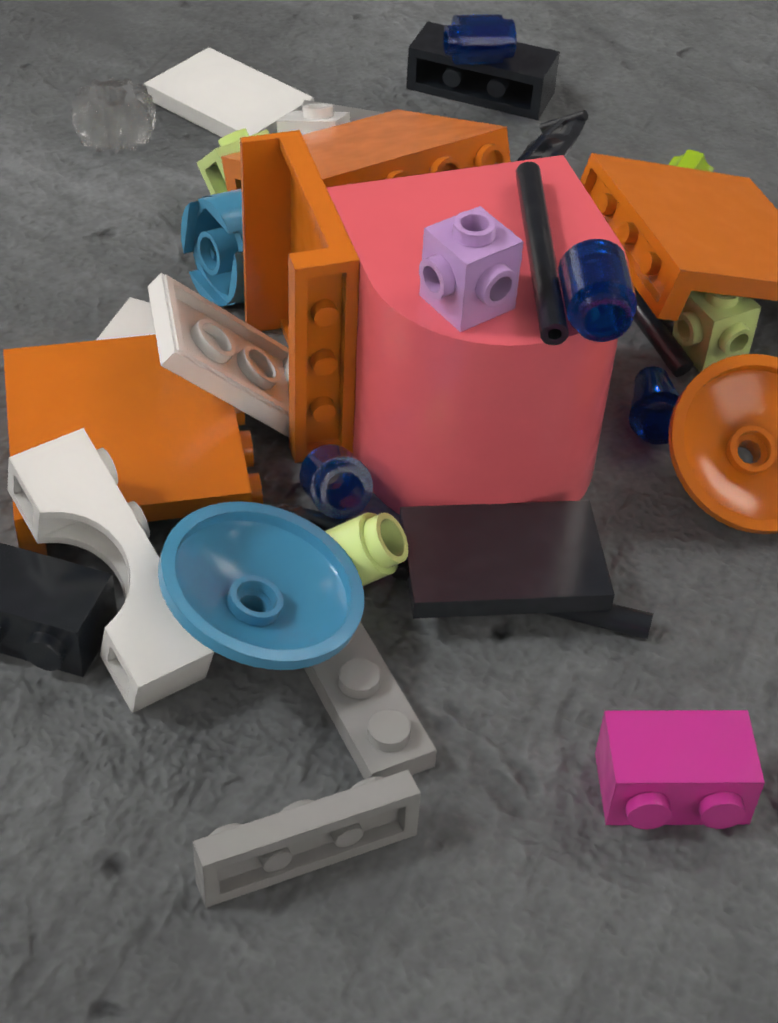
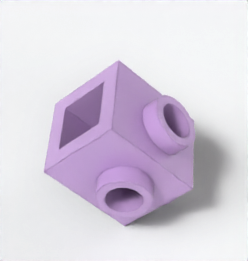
[419,206,523,332]

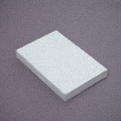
[144,47,314,137]
[148,273,289,437]

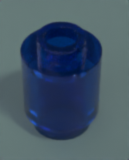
[443,14,517,65]
[558,239,637,342]
[299,444,373,519]

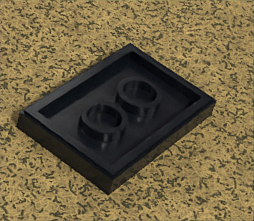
[399,500,615,619]

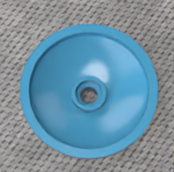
[158,502,365,670]

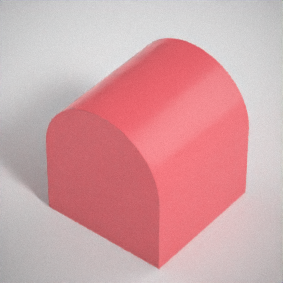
[327,155,630,515]

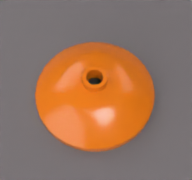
[669,354,778,534]

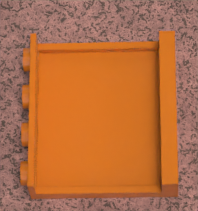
[221,109,511,191]
[240,130,360,463]
[580,153,778,321]
[3,335,263,556]

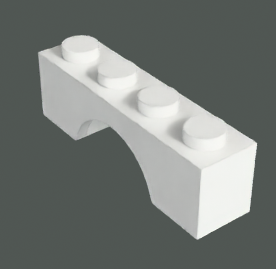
[7,428,214,713]

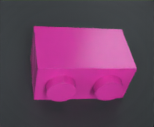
[595,710,765,829]

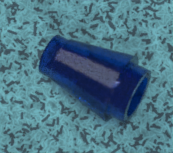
[629,366,680,445]

